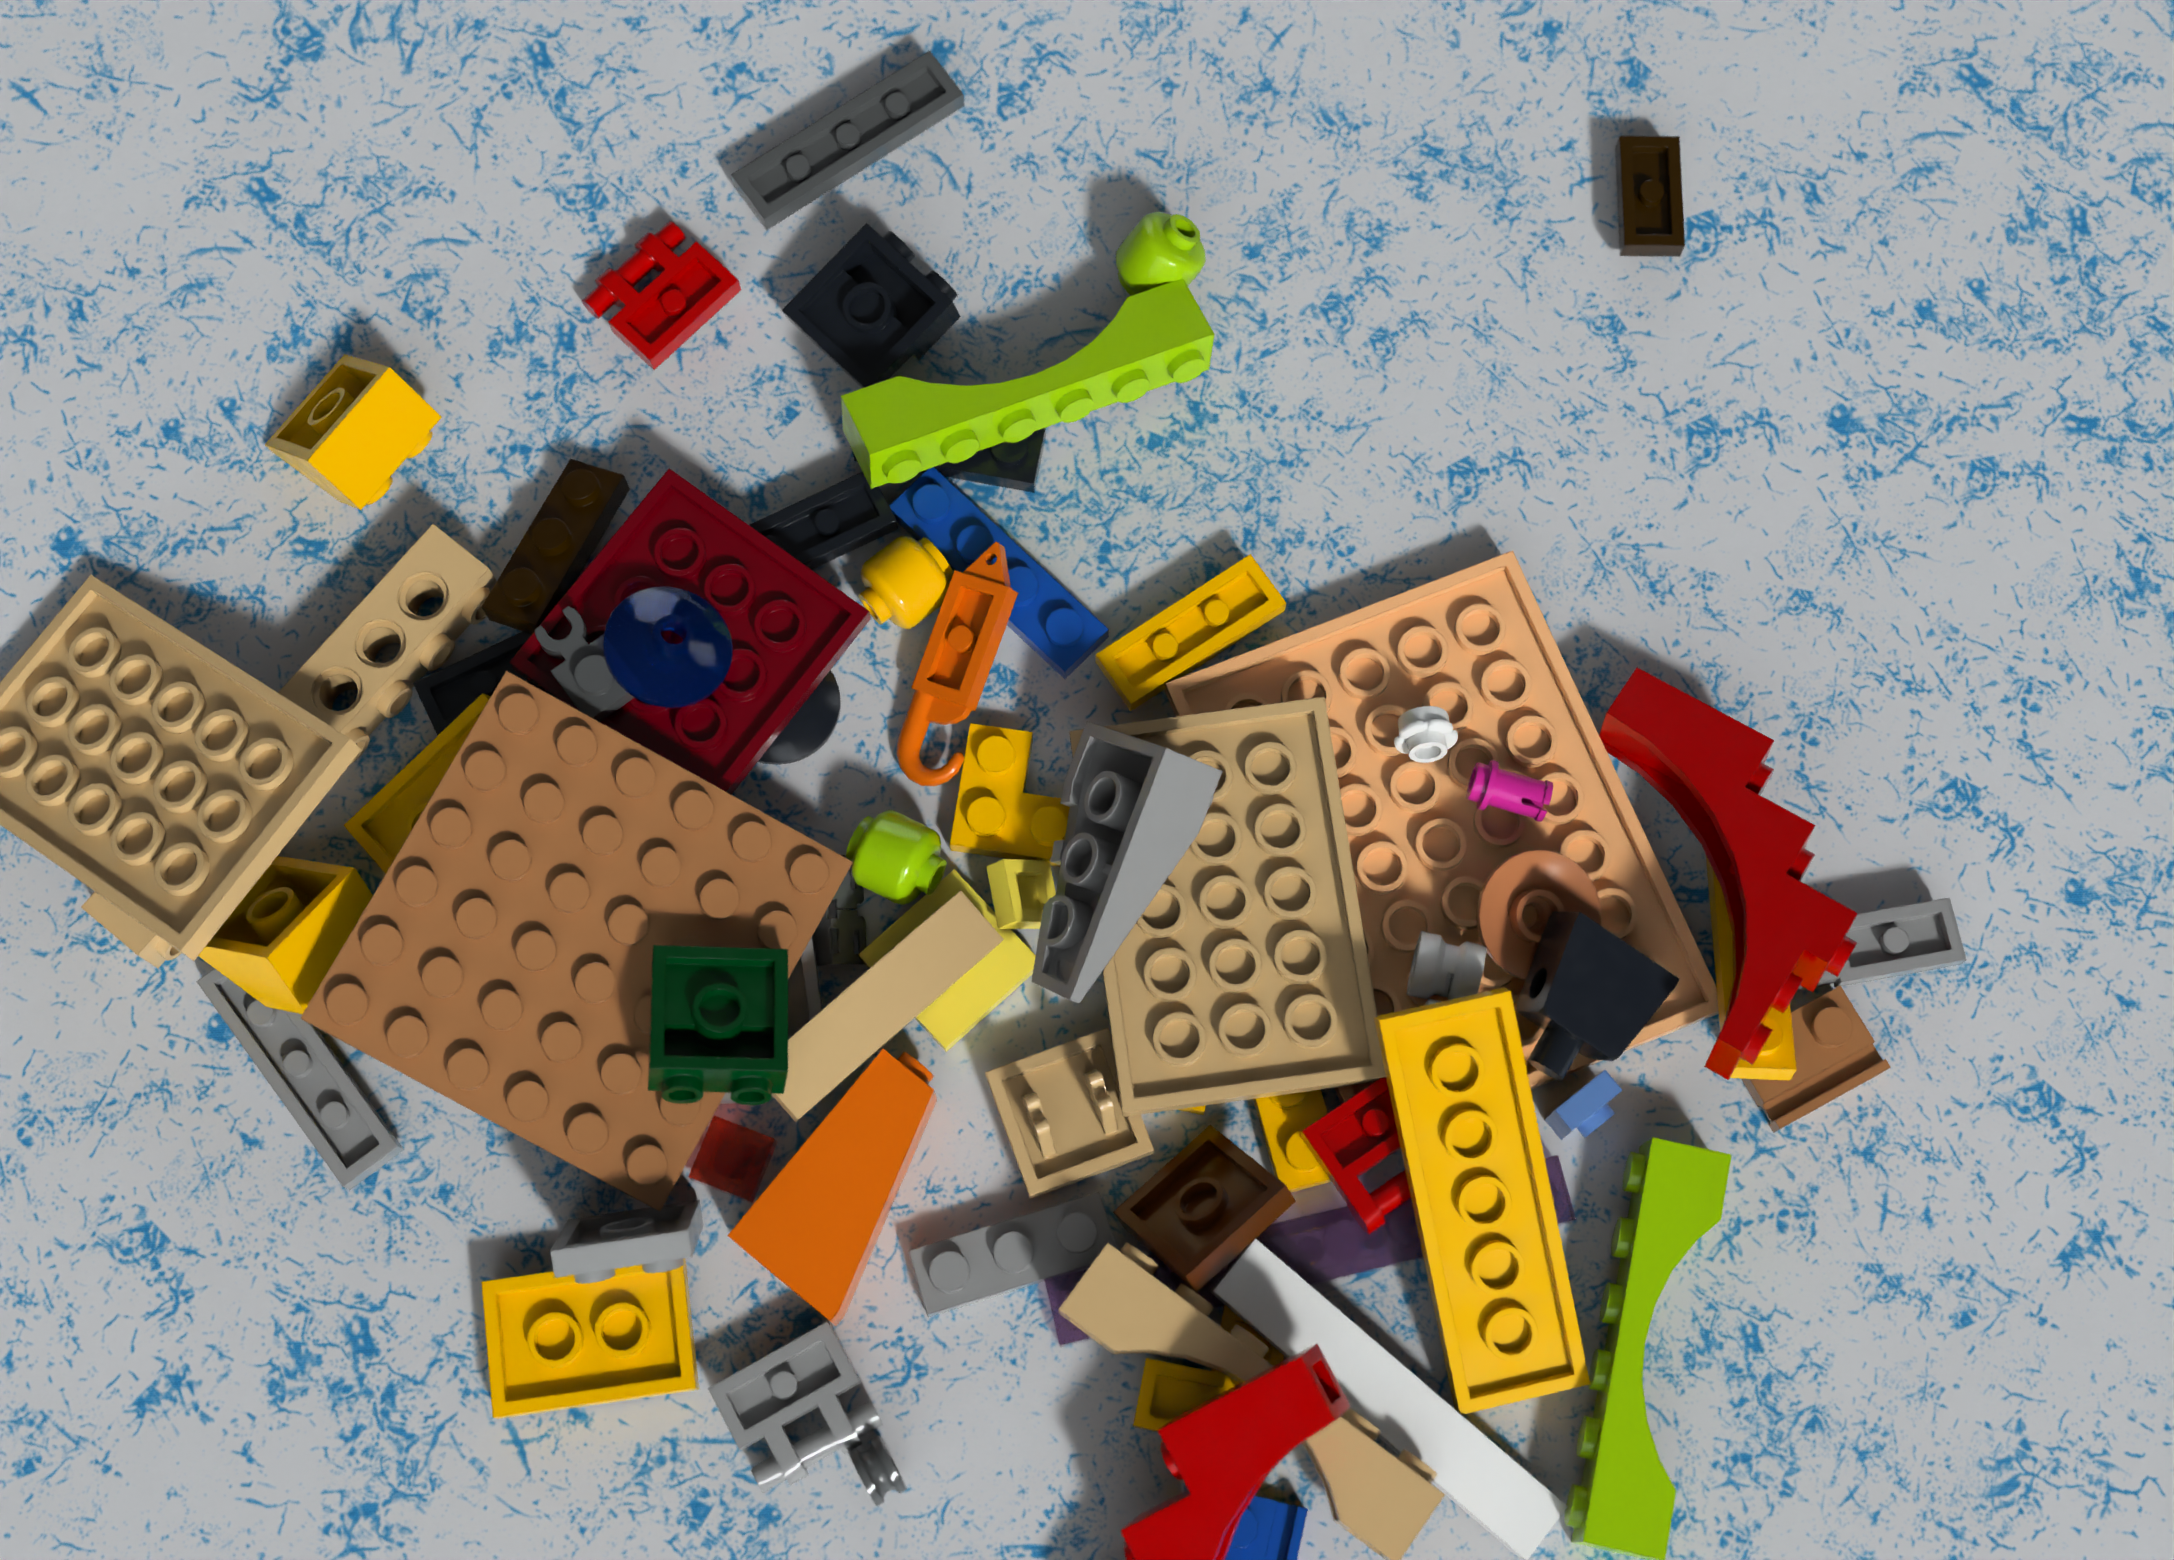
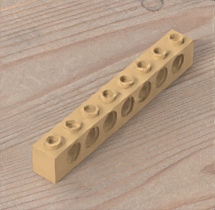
[81,524,497,968]

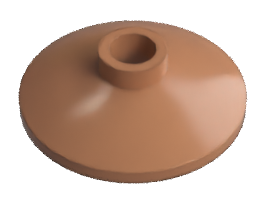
[1476,850,1601,980]

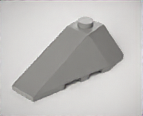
[1031,721,1222,1003]

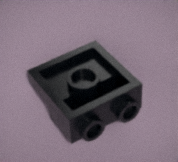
[782,223,960,388]

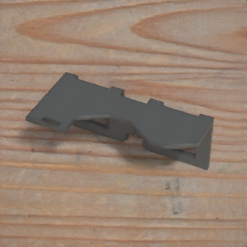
[813,855,867,966]

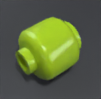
[1115,212,1206,296]
[846,810,947,905]

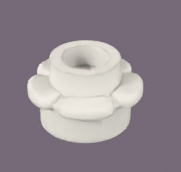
[1394,706,1458,763]

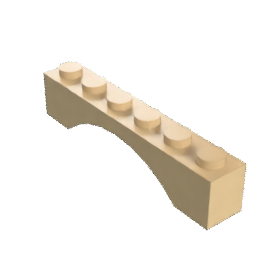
[1059,1242,1445,1560]

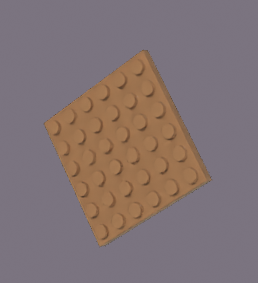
[301,671,853,1212]

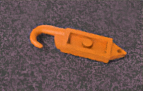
[896,542,1018,786]

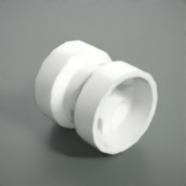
[1407,931,1487,1000]

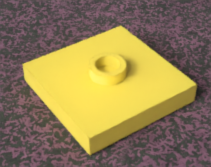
[858,869,1036,1052]

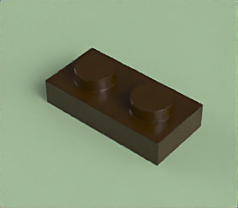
[1615,136,1685,257]

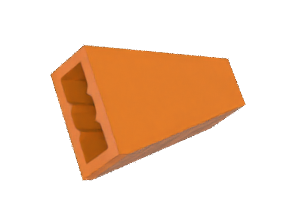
[727,1049,937,1326]

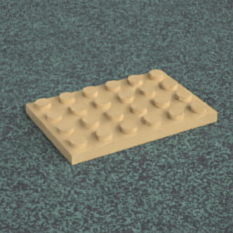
[0,575,362,961]
[1069,697,1386,1117]

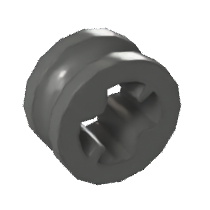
[848,1435,907,1506]

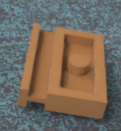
[1741,985,1891,1133]

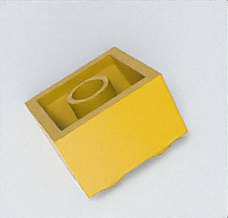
[264,354,442,510]
[198,856,373,1014]

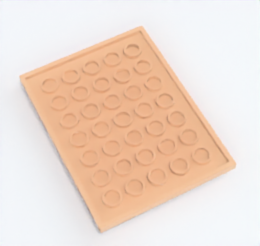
[1165,550,1719,1104]

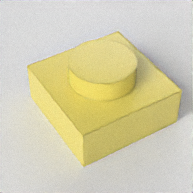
[986,859,1056,929]

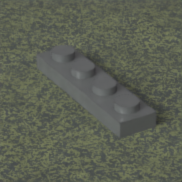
[731,51,964,230]

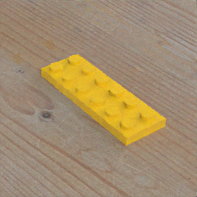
[1374,988,1590,1415]

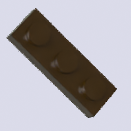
[482,458,630,634]

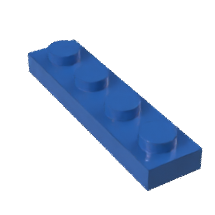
[889,467,1109,679]

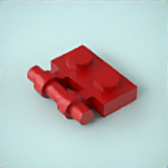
[582,221,741,370]

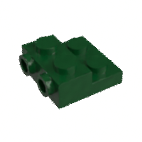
[647,945,788,1105]

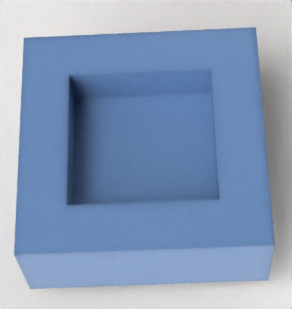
[1545,1069,1622,1140]

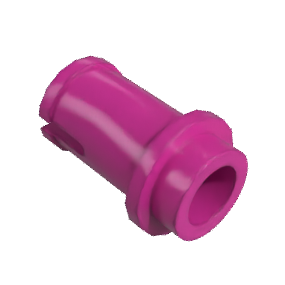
[1466,759,1553,822]

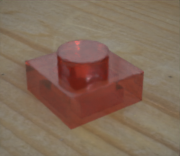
[688,1115,778,1204]

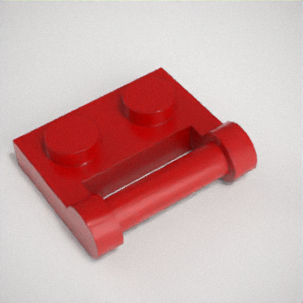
[1300,1077,1411,1234]

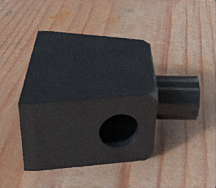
[1517,912,1680,1081]

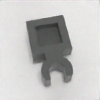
[535,606,645,722]

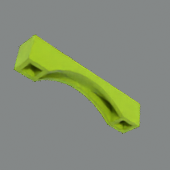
[841,279,1214,489]
[1565,1137,1731,1560]

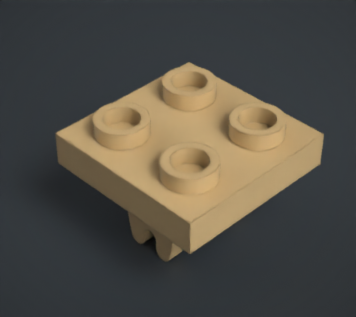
[985,1028,1154,1199]

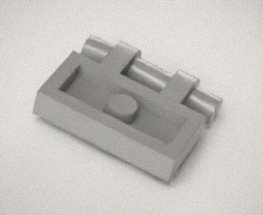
[708,1321,883,1492]

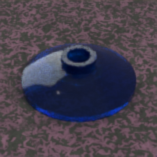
[603,586,733,708]

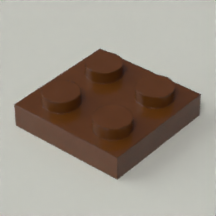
[1113,1125,1296,1292]

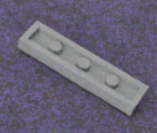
[196,968,404,1190]

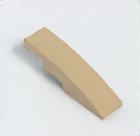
[772,890,1004,1122]

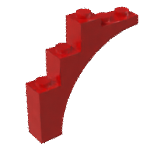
[1599,667,1858,1080]
[1120,1344,1351,1560]

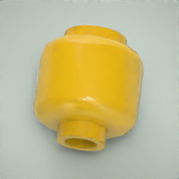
[858,536,953,629]

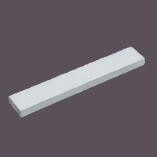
[1210,1239,1568,1560]

